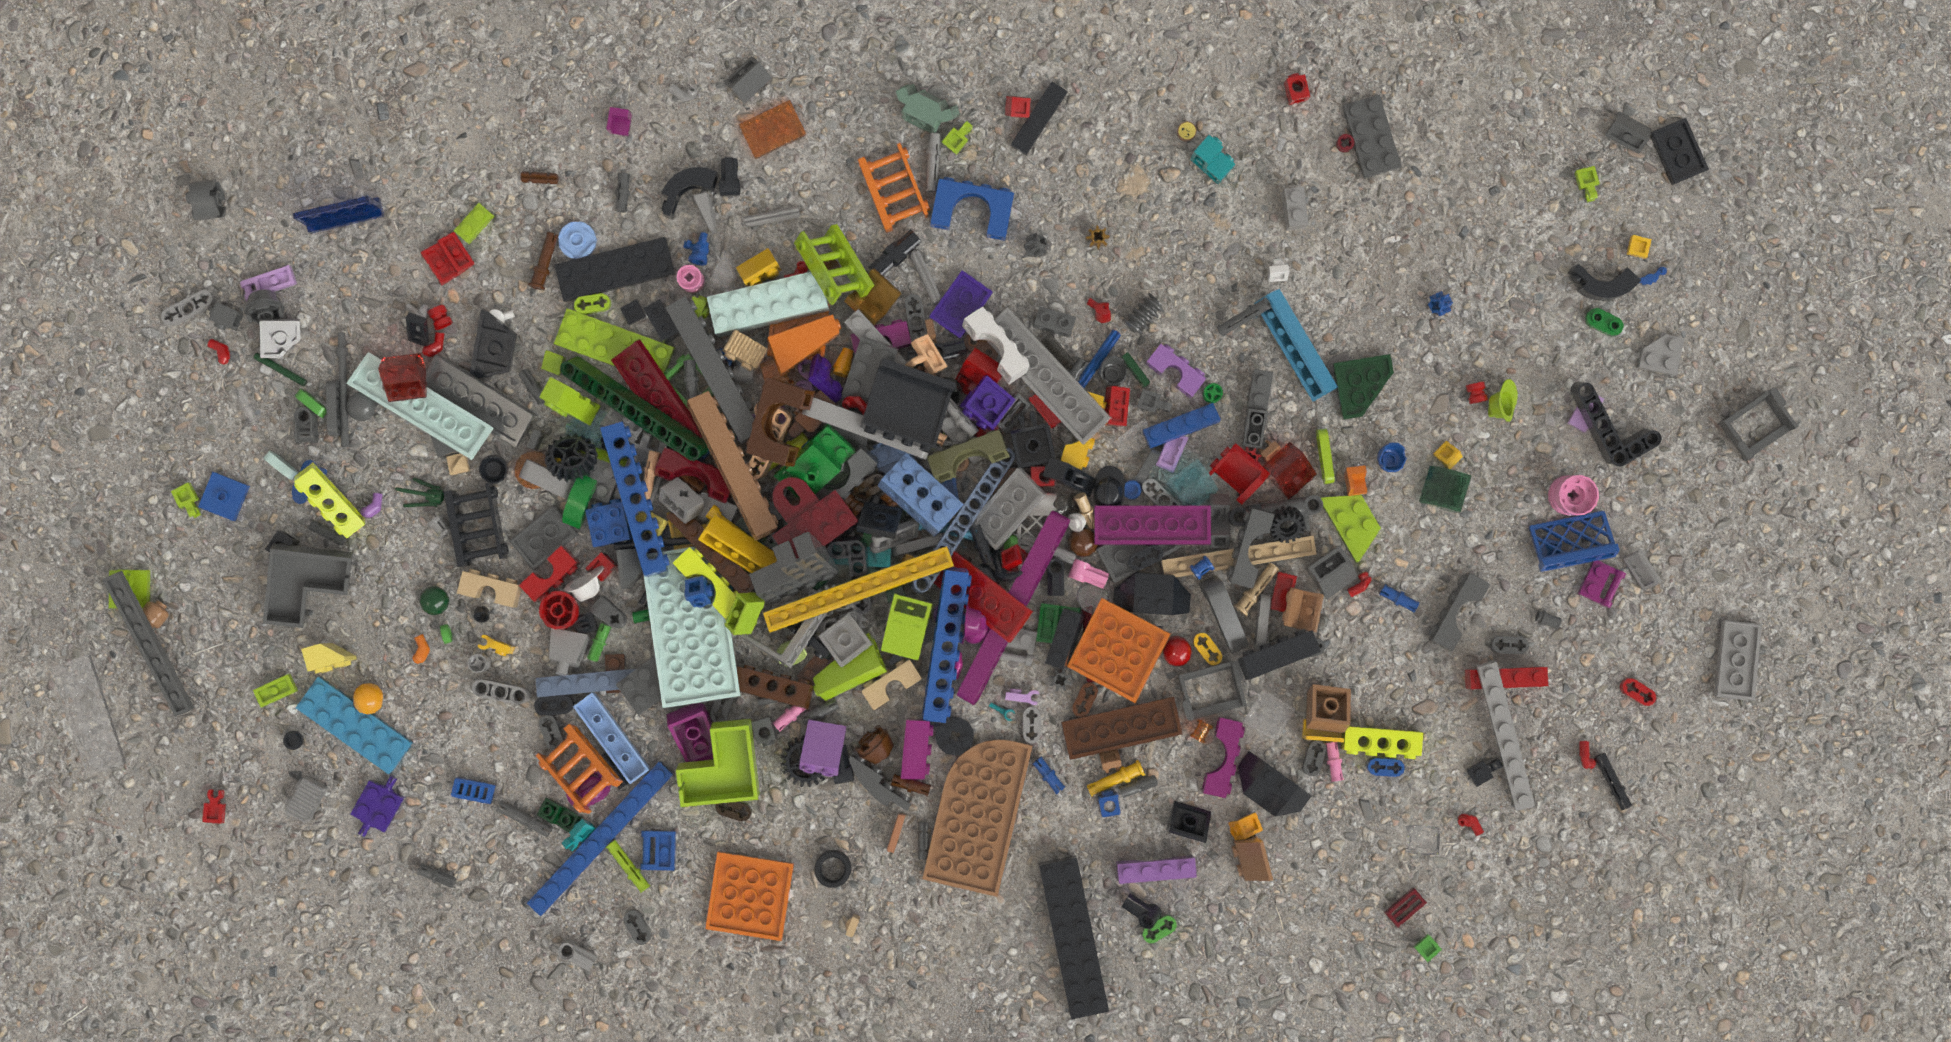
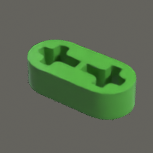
[295,388,327,418]
[1142,915,1177,943]

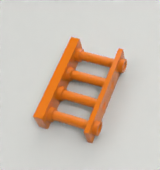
[858,143,930,233]
[535,724,623,814]

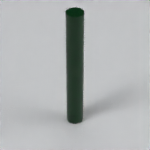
[253,352,307,387]

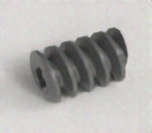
[1122,293,1164,335]

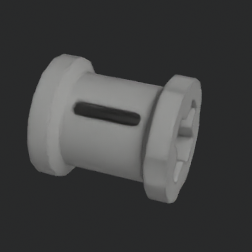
[427,515,451,540]

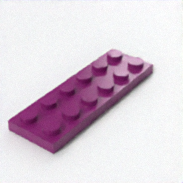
[1095,506,1211,545]

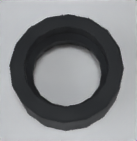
[814,850,851,888]

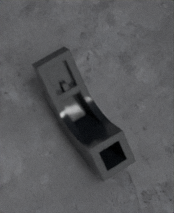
[661,167,719,220]
[1568,264,1641,301]

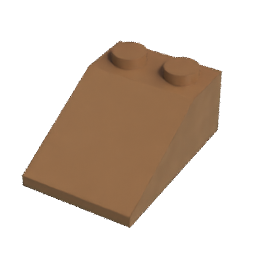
[1231,835,1273,881]

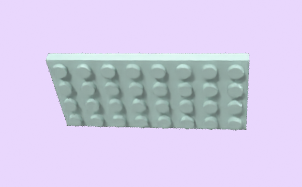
[644,547,741,708]

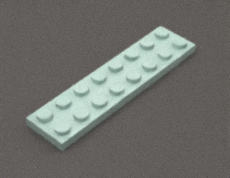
[346,352,494,460]

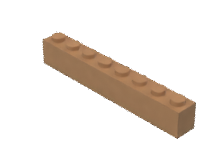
[687,391,778,541]

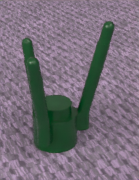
[395,477,444,507]

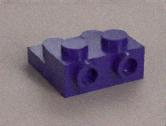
[960,375,1016,430]

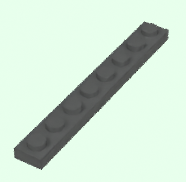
[102,571,194,717]

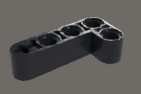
[828,536,873,614]

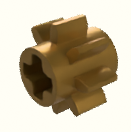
[1086,225,1110,250]

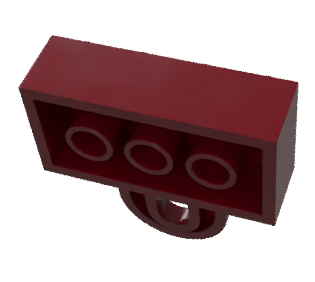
[772,477,858,559]

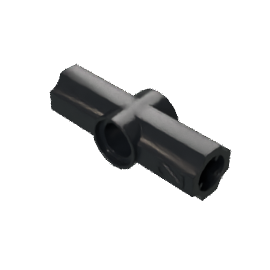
[868,229,921,276]
[907,339,967,367]

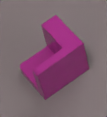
[606,107,632,136]

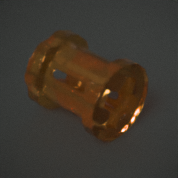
[1190,719,1213,744]

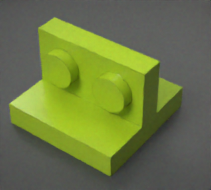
[109,570,150,608]

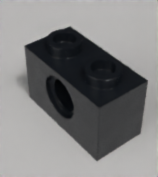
[643,299,681,344]

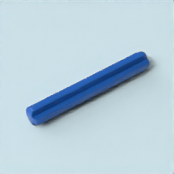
[1078,329,1121,388]

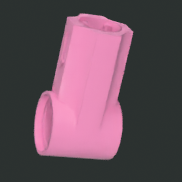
[1068,559,1109,589]

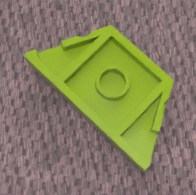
[1321,495,1381,563]

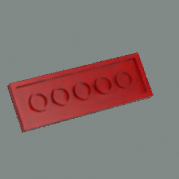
[933,547,1033,643]

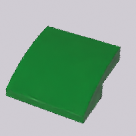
[1036,603,1081,646]

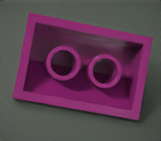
[901,718,934,779]

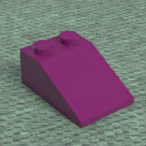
[666,702,714,762]

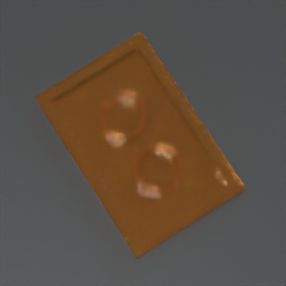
[739,100,807,160]

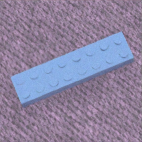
[573,692,651,784]

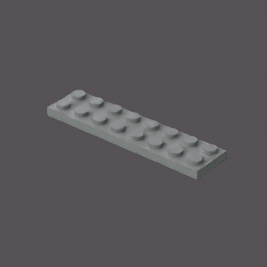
[986,307,1111,445]

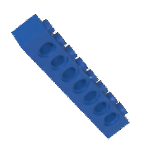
[600,421,670,577]
[922,567,971,723]

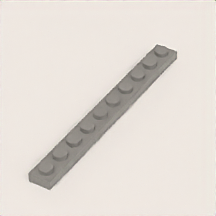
[844,309,981,464]

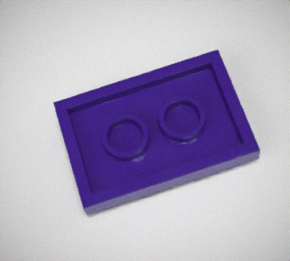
[929,270,993,339]

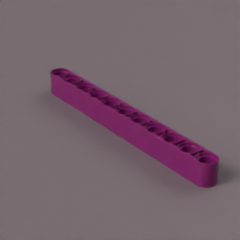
[957,510,1070,705]

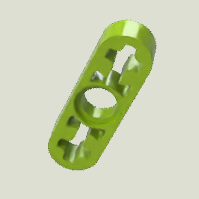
[1316,428,1335,484]

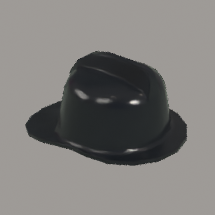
[1094,466,1125,506]

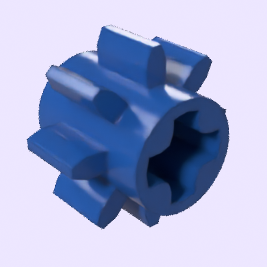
[1428,291,1453,316]

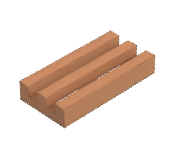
[887,812,906,853]

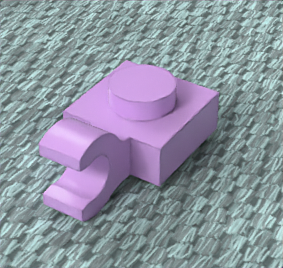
[1005,688,1039,705]

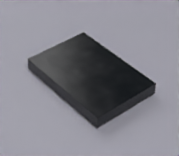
[1650,118,1709,185]

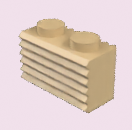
[722,330,768,371]

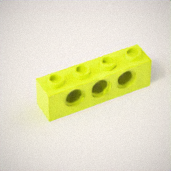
[294,462,365,538]
[1341,726,1423,759]

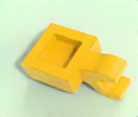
[478,635,515,656]

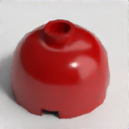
[539,591,579,630]

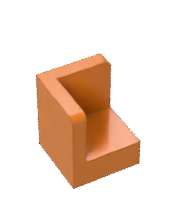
[1344,465,1367,496]

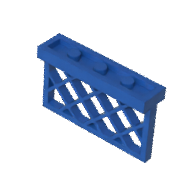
[1529,511,1620,572]

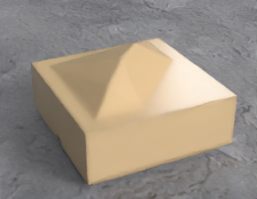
[446,454,470,476]
[845,914,860,937]

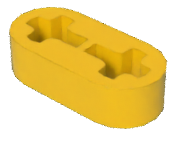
[1193,633,1222,665]

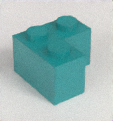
[1190,135,1236,185]

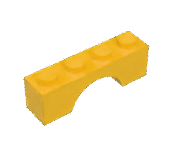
[1060,391,1107,470]

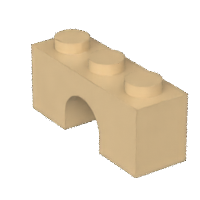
[457,568,522,608]
[861,658,922,710]

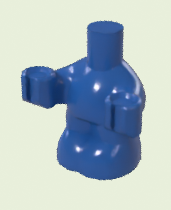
[684,232,709,266]

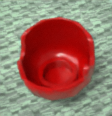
[1163,635,1192,667]

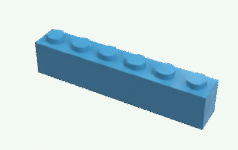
[1254,289,1338,402]

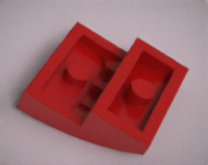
[421,232,475,286]

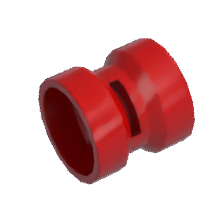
[427,305,453,330]
[1465,382,1488,404]

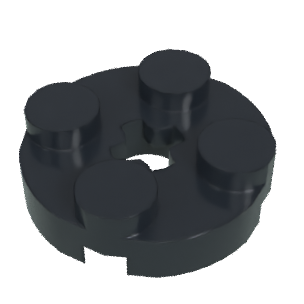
[935,717,974,755]

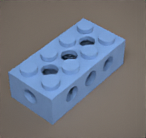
[877,453,964,537]

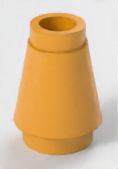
[832,348,854,378]

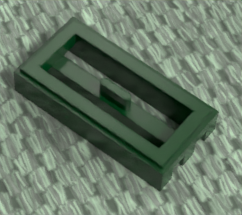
[1121,352,1150,389]

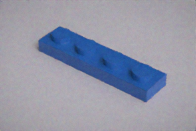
[1142,403,1221,449]

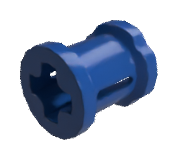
[1189,556,1215,580]

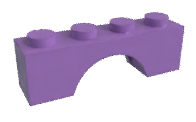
[1116,855,1197,884]

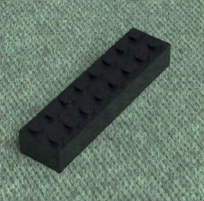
[1038,855,1109,1020]

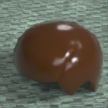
[1067,527,1098,557]

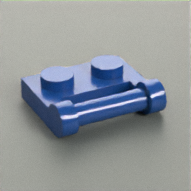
[640,830,676,871]

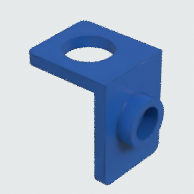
[1098,790,1121,818]

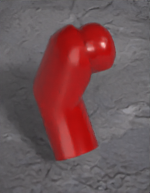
[784,261,808,278]
[422,332,445,357]
[207,338,230,364]
[842,396,867,415]
[1347,571,1372,597]
[1579,741,1595,769]
[1457,814,1484,836]

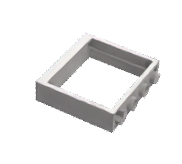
[737,588,827,668]

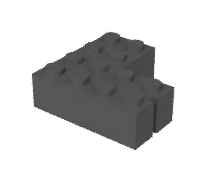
[749,532,839,604]
[262,543,353,628]

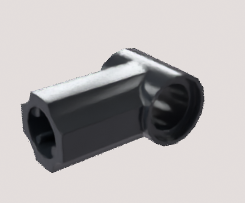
[719,157,740,196]
[1047,558,1065,596]
[833,744,854,785]
[1121,893,1162,929]

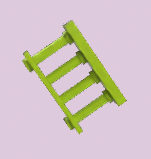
[794,224,874,305]

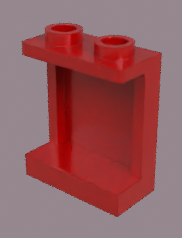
[1208,443,1270,505]

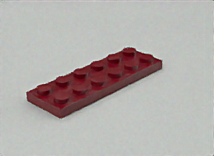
[611,339,703,449]

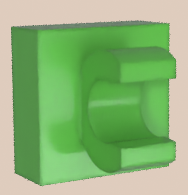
[1413,934,1442,962]

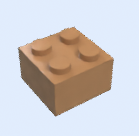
[1306,684,1351,733]

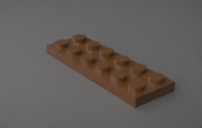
[1061,696,1183,760]

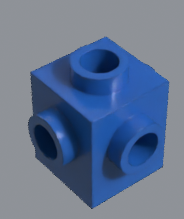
[684,576,714,608]

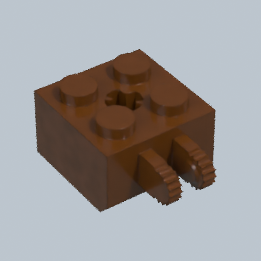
[788,390,837,438]

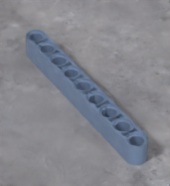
[911,448,1015,594]

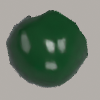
[419,585,450,615]

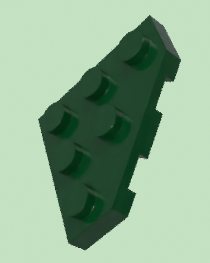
[1333,354,1394,420]

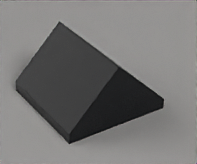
[1166,801,1211,843]

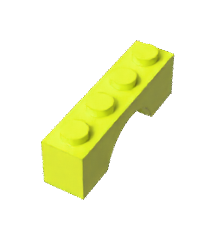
[673,547,738,620]

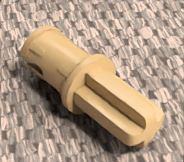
[1074,492,1095,530]

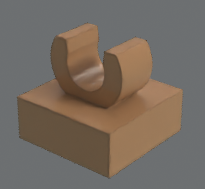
[1258,440,1284,466]
[1099,749,1122,774]

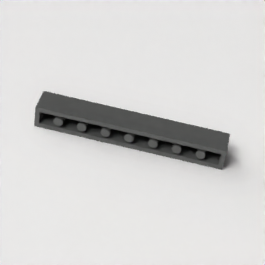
[665,296,755,444]

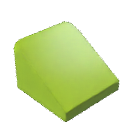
[541,350,566,376]

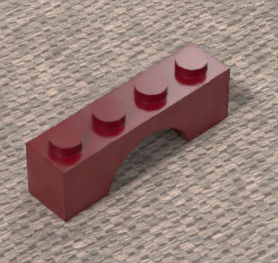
[654,447,731,504]

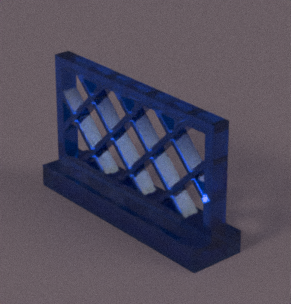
[293,196,384,234]

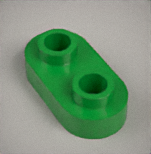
[1585,308,1624,336]

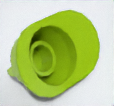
[1488,379,1518,422]

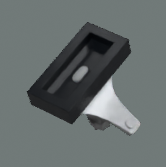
[405,304,430,346]

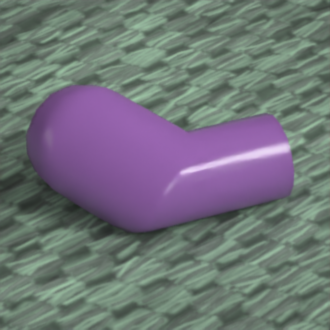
[360,493,383,518]

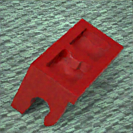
[1104,386,1130,427]

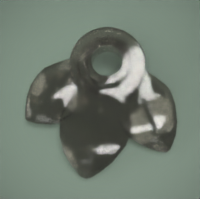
[1053,493,1080,518]

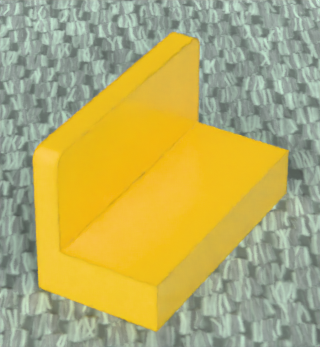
[1302,719,1344,742]

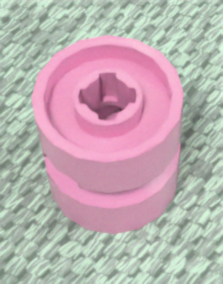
[677,265,705,294]

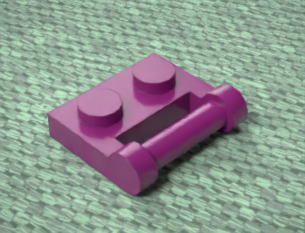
[1577,561,1626,609]

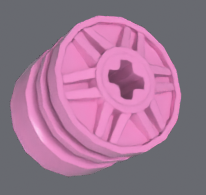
[1548,475,1599,515]

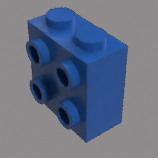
[585,499,633,547]

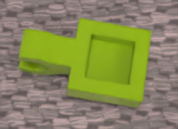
[942,121,973,155]
[1574,166,1600,203]
[171,482,202,518]

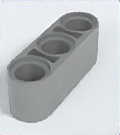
[519,459,574,499]
[472,679,531,704]

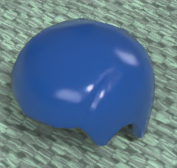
[1377,442,1407,473]

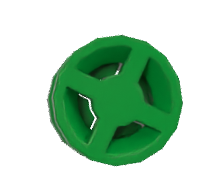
[1202,383,1223,404]

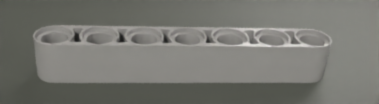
[801,397,929,459]

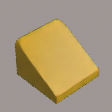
[1433,441,1462,470]

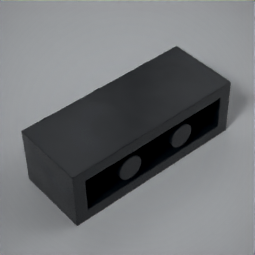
[1045,608,1085,670]

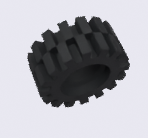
[1270,506,1305,543]

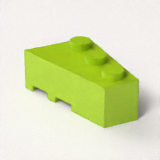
[539,377,601,426]

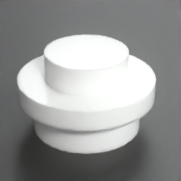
[1068,513,1086,532]

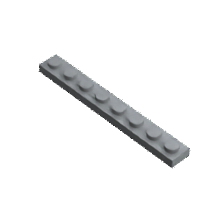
[1476,660,1535,811]

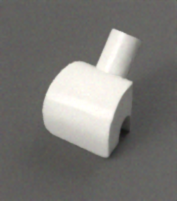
[489,309,515,323]

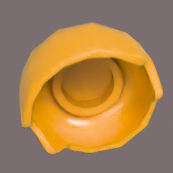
[353,683,383,714]

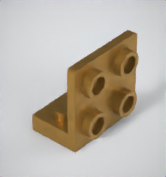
[844,268,901,326]

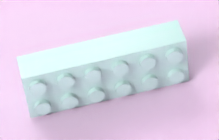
[707,272,830,337]

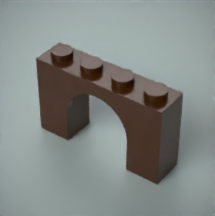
[746,377,815,467]

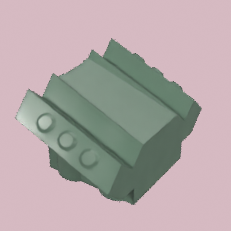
[896,84,960,133]

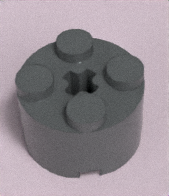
[185,179,226,220]

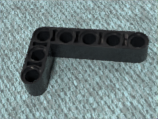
[1570,381,1662,467]

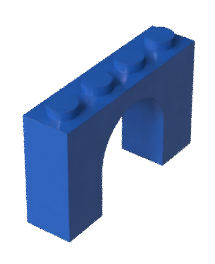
[930,177,1014,241]

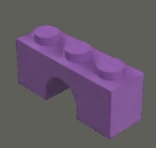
[1145,344,1206,399]

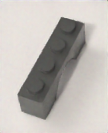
[815,443,878,501]
[1227,506,1275,588]
[1429,573,1491,651]

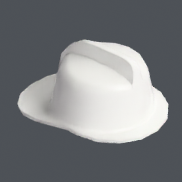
[564,566,604,601]

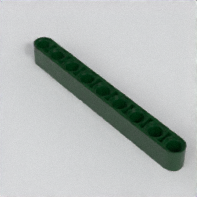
[560,356,708,461]

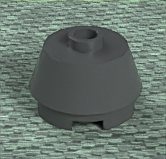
[244,290,285,323]

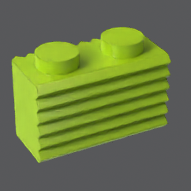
[724,592,765,635]

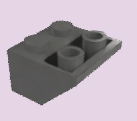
[1305,546,1358,599]

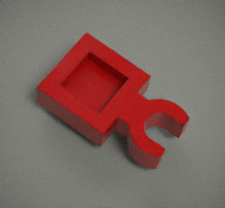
[202,789,226,824]

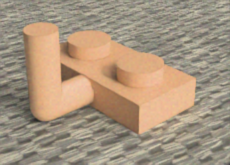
[905,334,948,375]

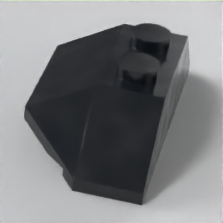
[1113,572,1191,615]
[1237,751,1311,817]

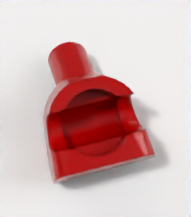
[1087,298,1111,323]

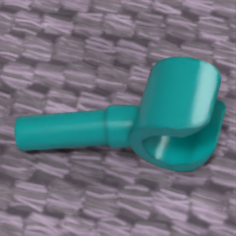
[989,702,1015,721]

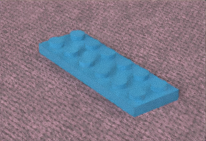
[296,676,413,774]

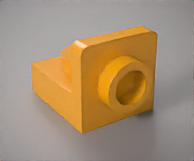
[1228,812,1263,840]

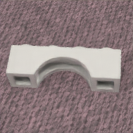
[962,307,1030,385]

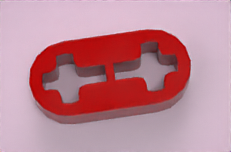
[1620,678,1656,706]

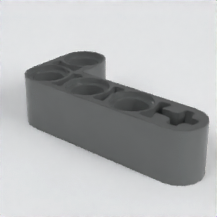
[1199,575,1249,654]

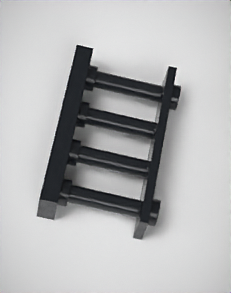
[444,483,509,567]

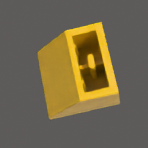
[735,248,782,287]

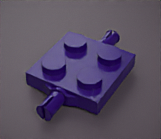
[350,775,404,837]

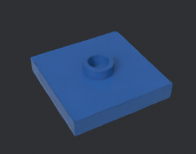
[198,472,250,521]

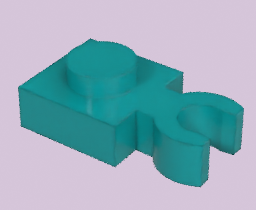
[562,819,596,851]

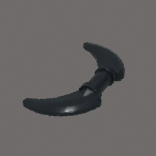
[990,546,1023,581]

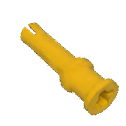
[1087,760,1145,796]

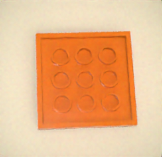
[1067,598,1171,703]
[705,851,794,941]

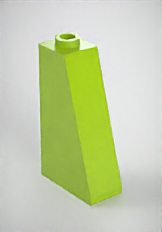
[813,633,887,701]

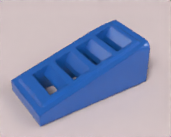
[451,777,496,804]

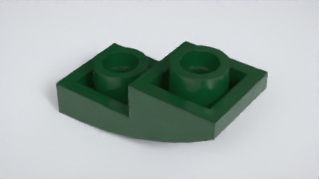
[537,798,582,832]

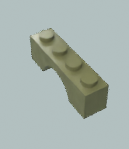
[927,430,1010,483]

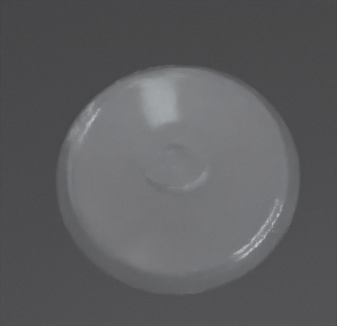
[1077,583,1109,614]

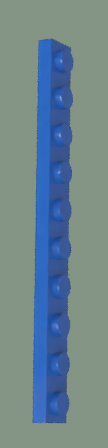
[527,761,674,917]

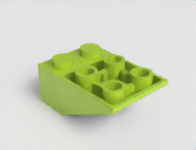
[881,594,933,660]

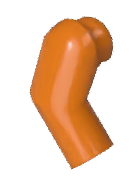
[412,634,430,664]

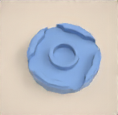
[558,221,597,259]

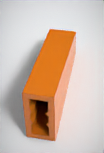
[767,314,841,376]

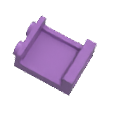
[799,720,846,777]

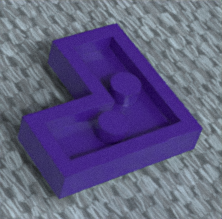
[808,353,843,403]

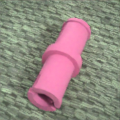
[772,706,806,732]
[1325,742,1344,782]

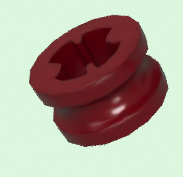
[1336,134,1355,153]

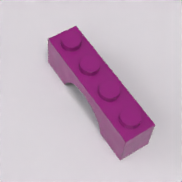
[1201,717,1245,798]

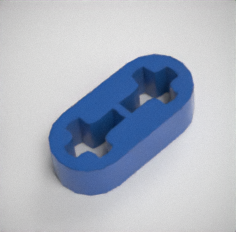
[1366,758,1405,777]

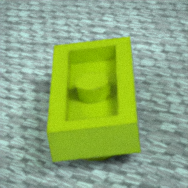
[454,203,495,245]
[253,674,298,708]

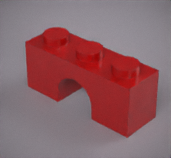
[519,546,580,602]

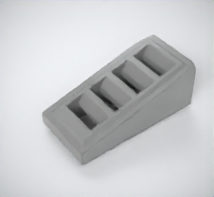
[693,192,717,234]

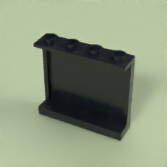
[860,358,956,453]

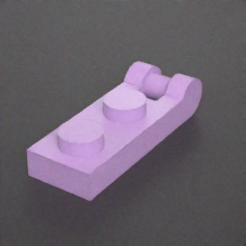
[240,265,297,301]

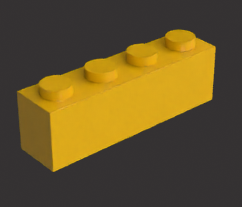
[698,514,777,573]

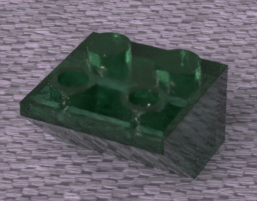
[1419,466,1472,513]

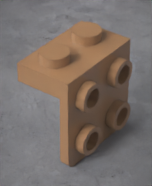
[1282,587,1324,632]

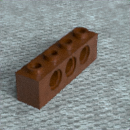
[737,664,814,709]

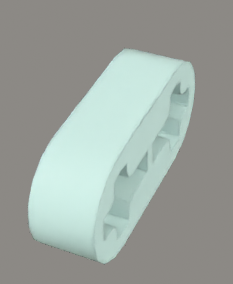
[263,450,299,480]

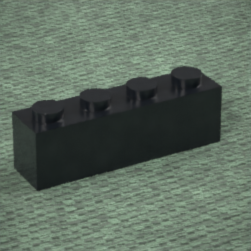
[1238,629,1321,680]

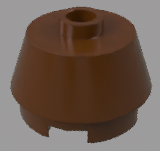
[855,725,894,764]

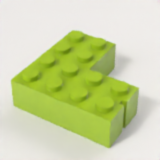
[676,719,760,807]

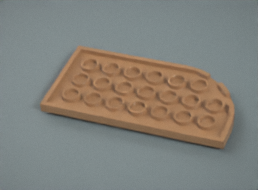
[922,739,1033,897]

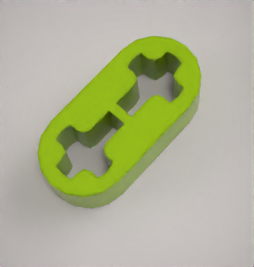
[574,293,611,315]

